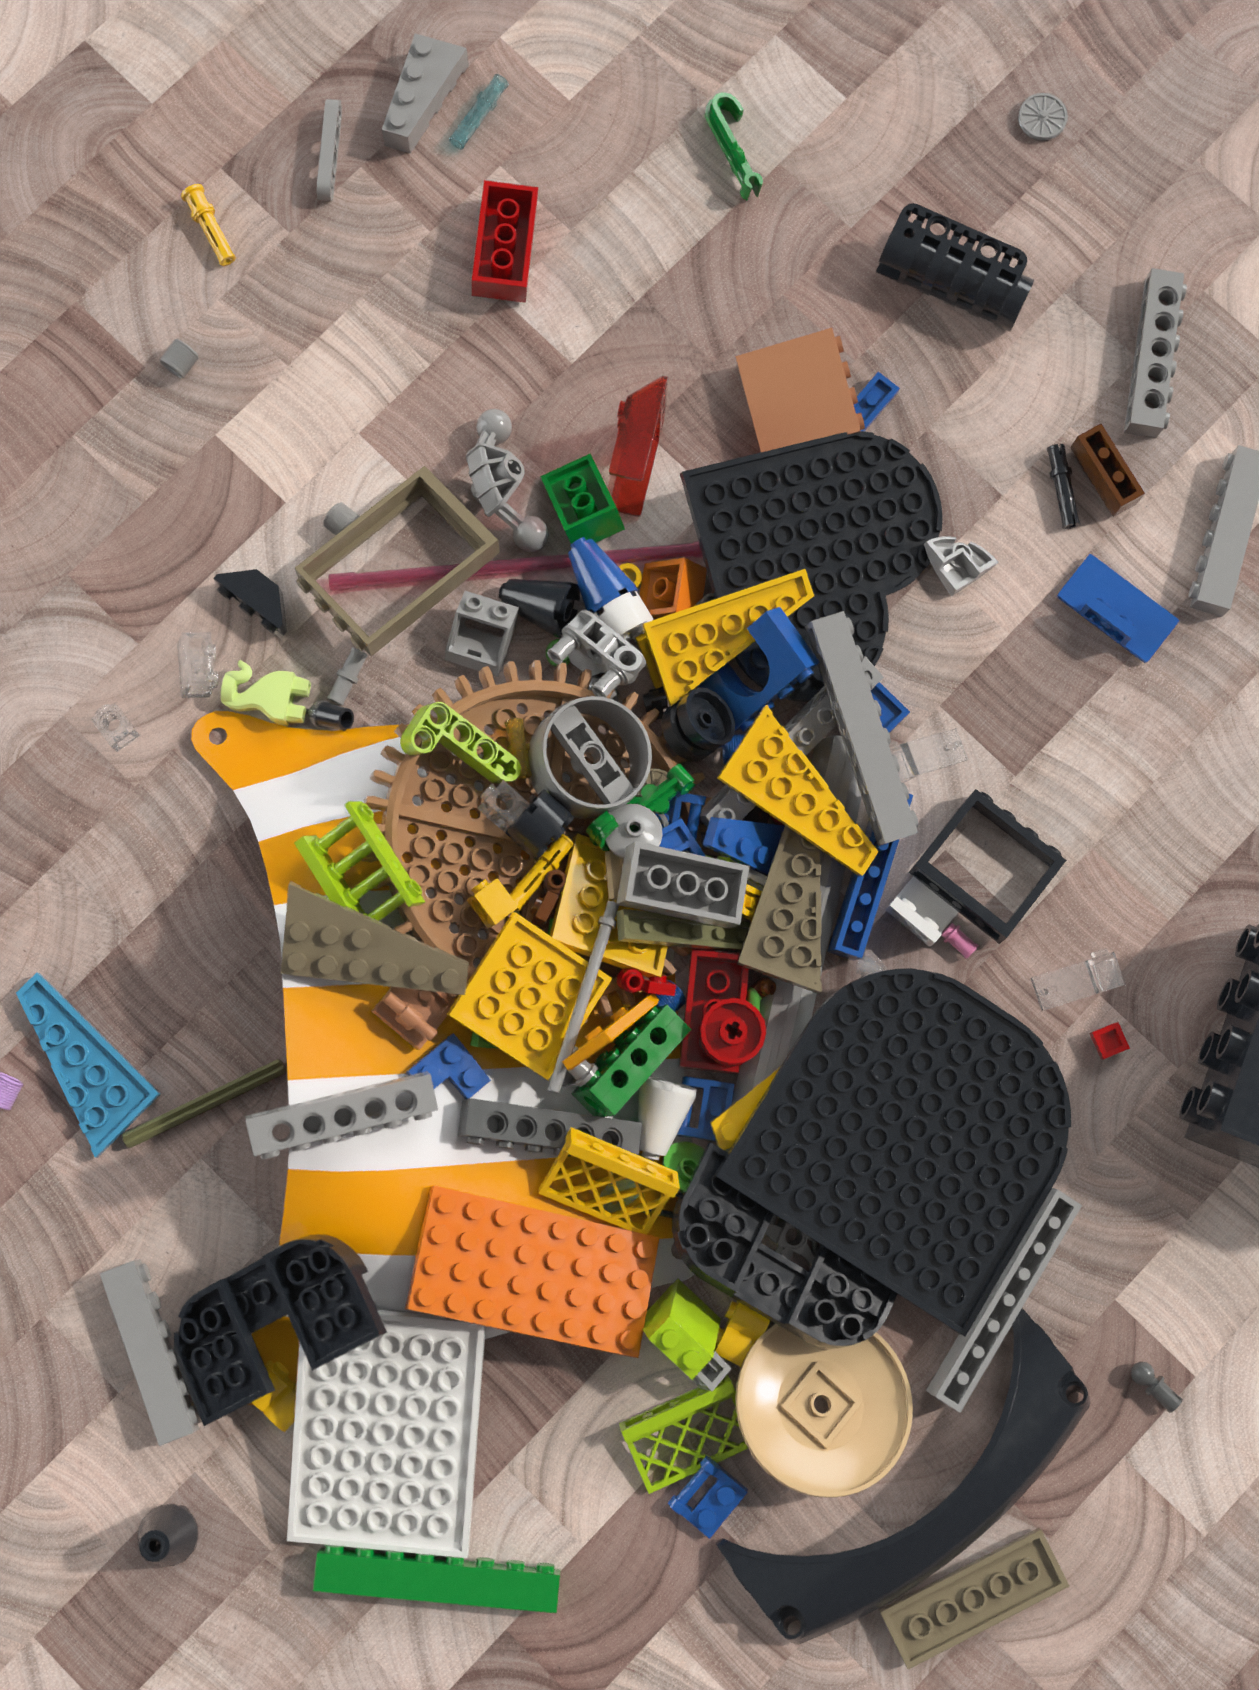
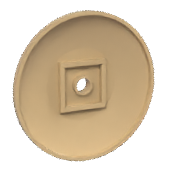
[736,1324,913,1498]

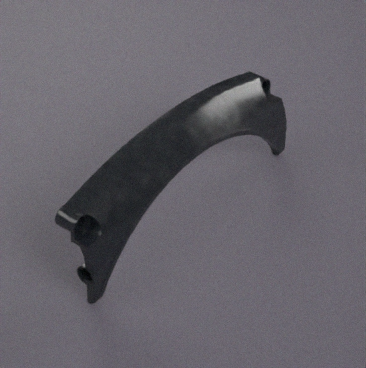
[716,1308,1090,1645]

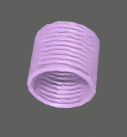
[0,1072,23,1110]

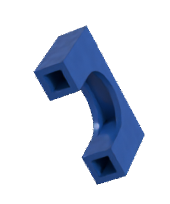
[697,607,820,732]

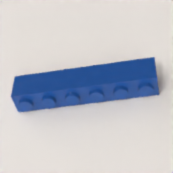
[827,794,913,961]

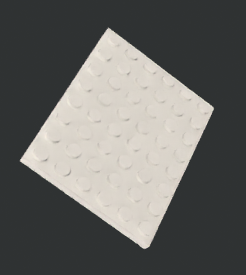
[287,1310,485,1558]

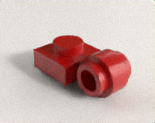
[617,968,677,996]

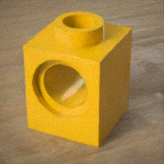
[467,878,518,929]

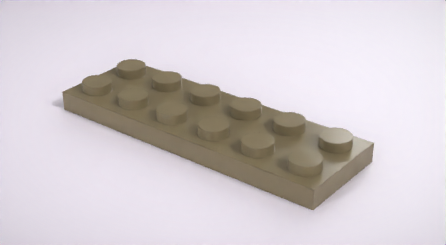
[879,1528,1069,1670]

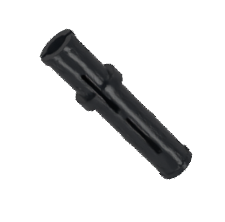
[1047,443,1080,529]

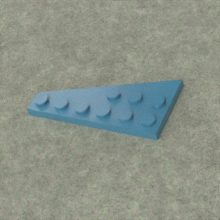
[16,972,161,1158]

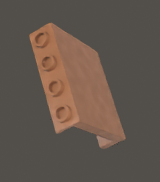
[735,328,865,452]

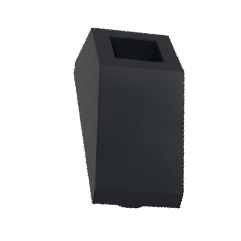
[213,569,287,636]

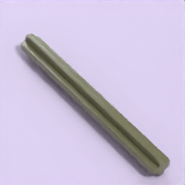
[122,1059,286,1148]

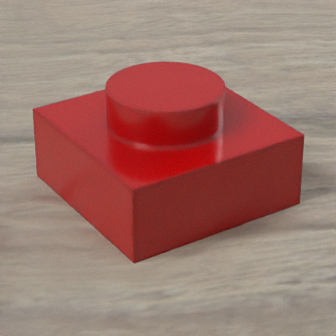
[1089,1022,1130,1060]

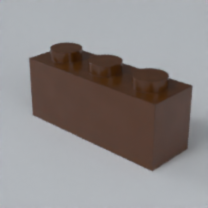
[1070,424,1145,517]

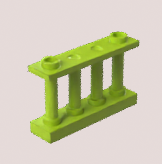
[294,801,425,921]

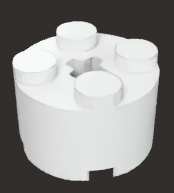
[594,591,654,642]

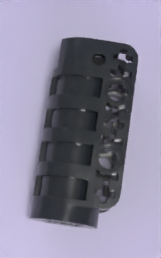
[876,203,1035,332]

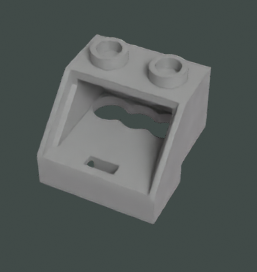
[445,591,519,677]

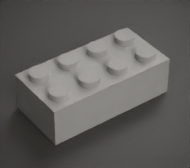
[616,841,749,928]

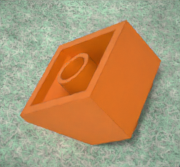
[639,558,707,620]

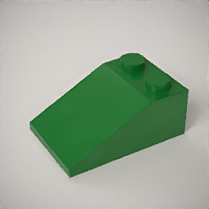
[540,453,625,544]

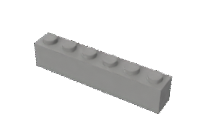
[1189,445,1259,617]
[100,1259,201,1446]

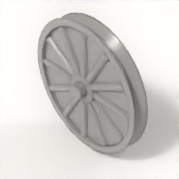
[1018,93,1068,140]

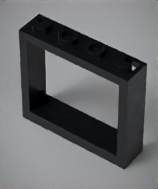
[909,789,1067,944]

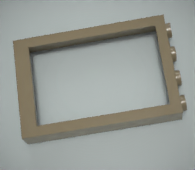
[295,466,500,657]

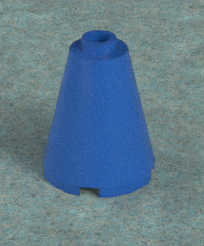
[568,537,638,616]

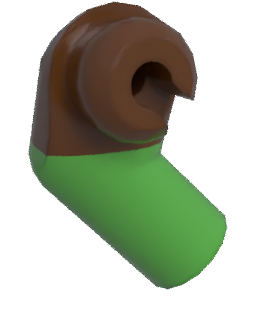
[746,978,776,1012]

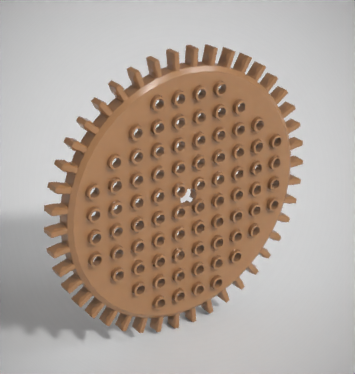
[360,660,721,1023]

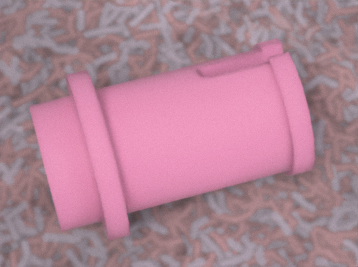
[941,923,979,959]

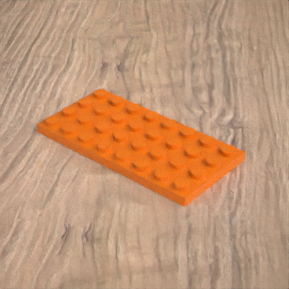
[405,1185,660,1358]

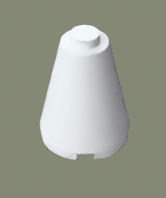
[638,1076,697,1160]

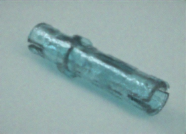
[449,74,509,150]

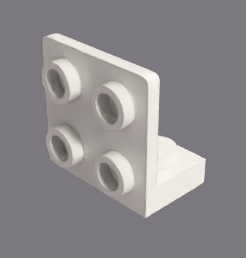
[885,876,958,947]

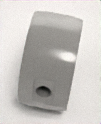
[527,696,652,819]

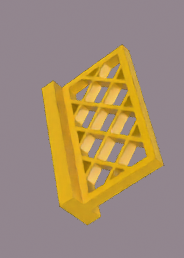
[538,1127,680,1235]

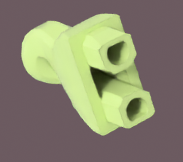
[221,660,311,726]

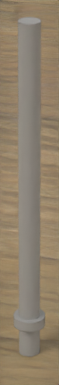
[548,901,619,1094]

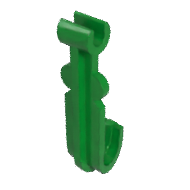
[704,92,763,201]
[586,764,696,851]

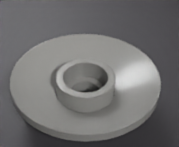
[605,804,663,859]

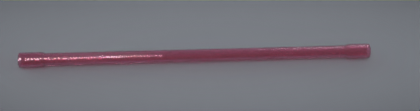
[329,541,703,591]

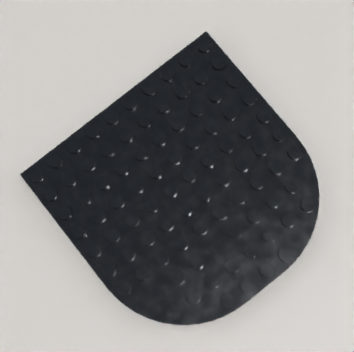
[714,968,1071,1337]

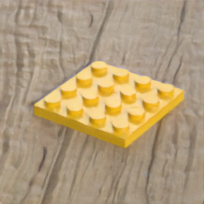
[550,833,668,978]
[447,912,612,1080]

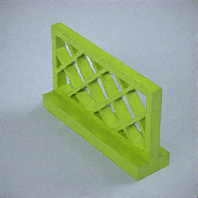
[619,1374,748,1494]

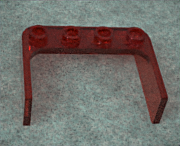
[609,375,668,517]

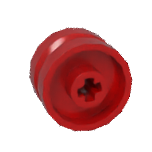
[698,998,766,1066]

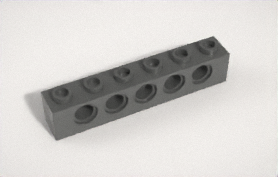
[458,1098,642,1157]

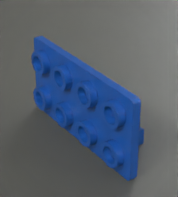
[1057,554,1179,663]

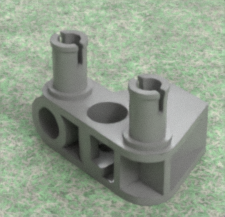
[547,610,646,698]

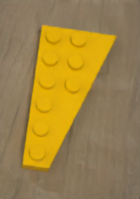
[642,569,814,706]

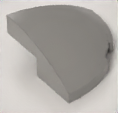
[924,536,998,596]

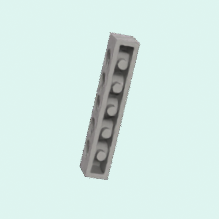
[1124,268,1187,438]
[245,1071,438,1159]

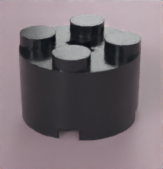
[505,789,575,861]

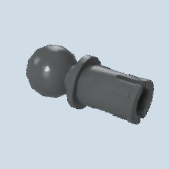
[1131,1361,1183,1413]

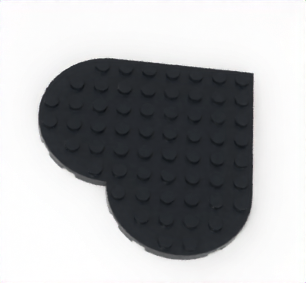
[680,431,943,702]

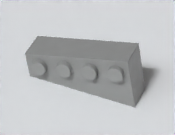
[382,33,469,153]

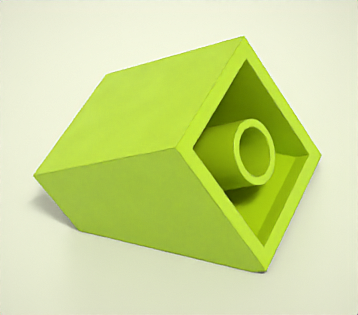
[642,1278,721,1380]

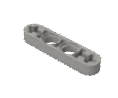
[317,99,342,201]

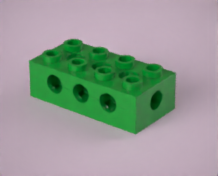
[571,1004,692,1117]

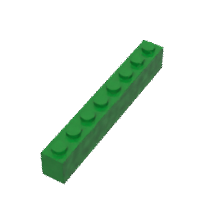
[313,1545,561,1613]

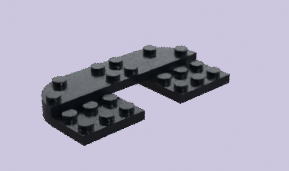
[672,1143,897,1349]
[174,1234,387,1426]

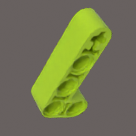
[400,702,521,784]

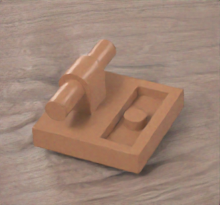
[372,987,455,1050]

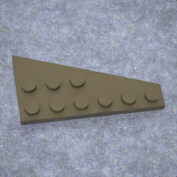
[737,825,822,994]
[281,881,469,995]

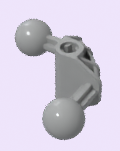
[466,409,549,552]

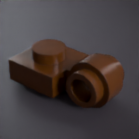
[530,870,566,928]

